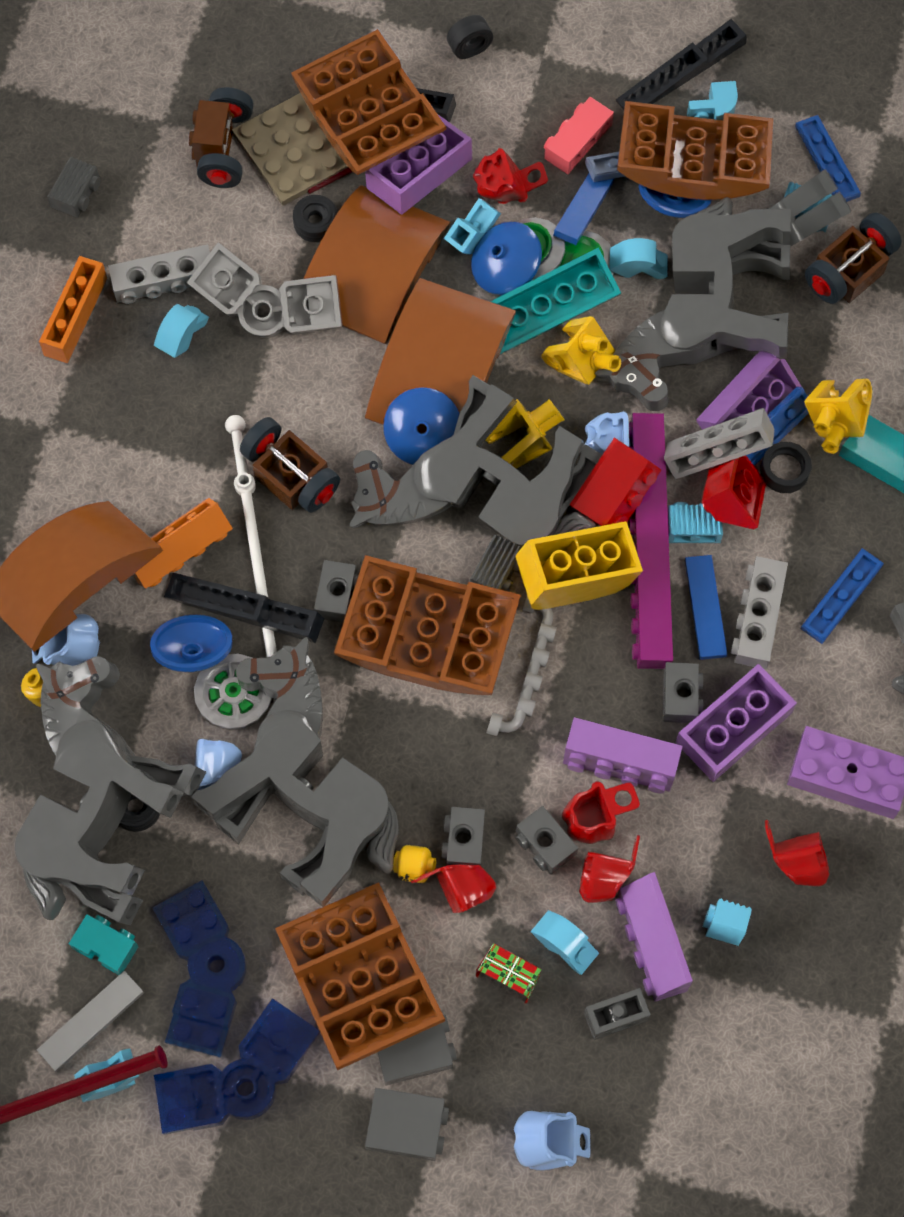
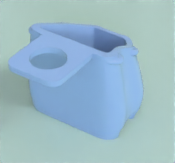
[585,411,630,455]
[32,614,100,666]
[194,739,242,790]
[514,1111,590,1171]

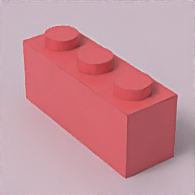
[544,97,614,174]

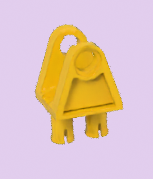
[541,316,621,385]
[804,378,872,454]
[485,399,565,468]

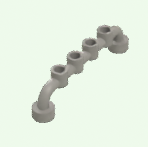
[486,596,557,736]

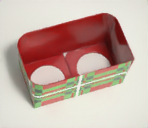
[476,943,541,1004]

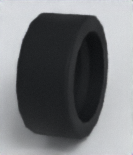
[760,441,812,493]

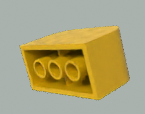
[515,521,643,610]

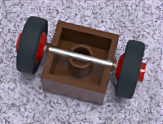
[189,87,254,188]
[805,213,902,304]
[240,417,340,513]

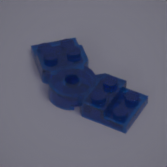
[153,880,247,1058]
[154,998,320,1135]

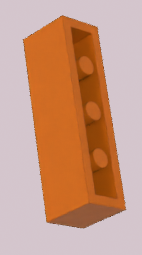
[39,256,107,364]
[133,498,233,589]

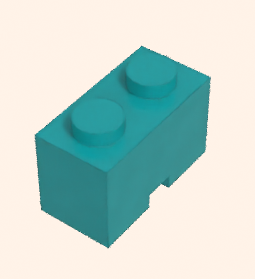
[68,914,138,975]

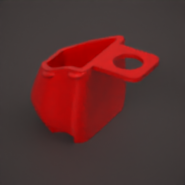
[473,148,548,204]
[562,781,640,844]
[765,820,830,886]
[579,835,640,903]
[411,865,497,913]

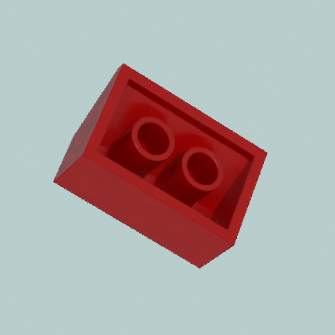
[569,438,661,526]
[702,455,766,530]

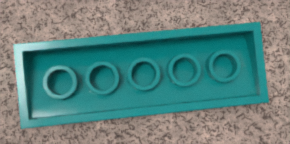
[490,248,621,355]
[839,414,904,493]

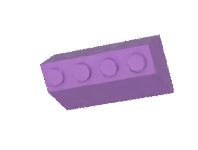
[696,351,802,430]
[615,872,693,1001]

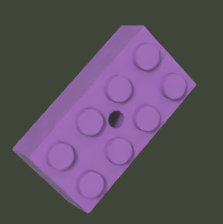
[365,115,472,215]
[675,664,797,782]
[563,717,683,794]
[787,726,904,819]

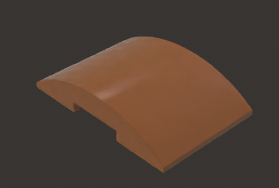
[291,29,447,175]
[617,101,773,200]
[304,185,451,344]
[365,278,516,433]
[0,501,163,652]
[334,555,521,695]
[275,882,445,1071]

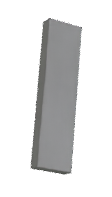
[37,971,144,1072]

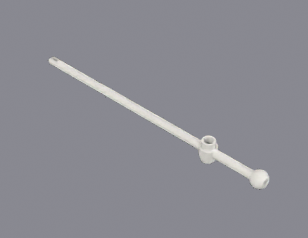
[225,415,277,703]

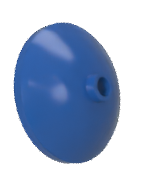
[639,184,712,218]
[471,222,542,296]
[383,387,460,465]
[150,615,232,673]

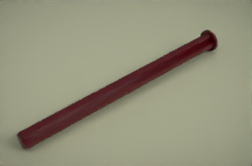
[0,1045,168,1124]

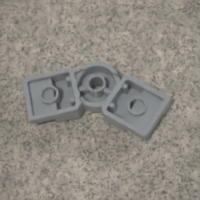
[187,242,343,338]

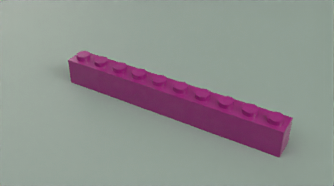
[628,413,673,669]

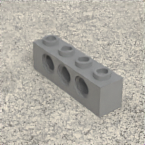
[108,244,210,304]
[664,408,775,480]
[731,556,788,670]

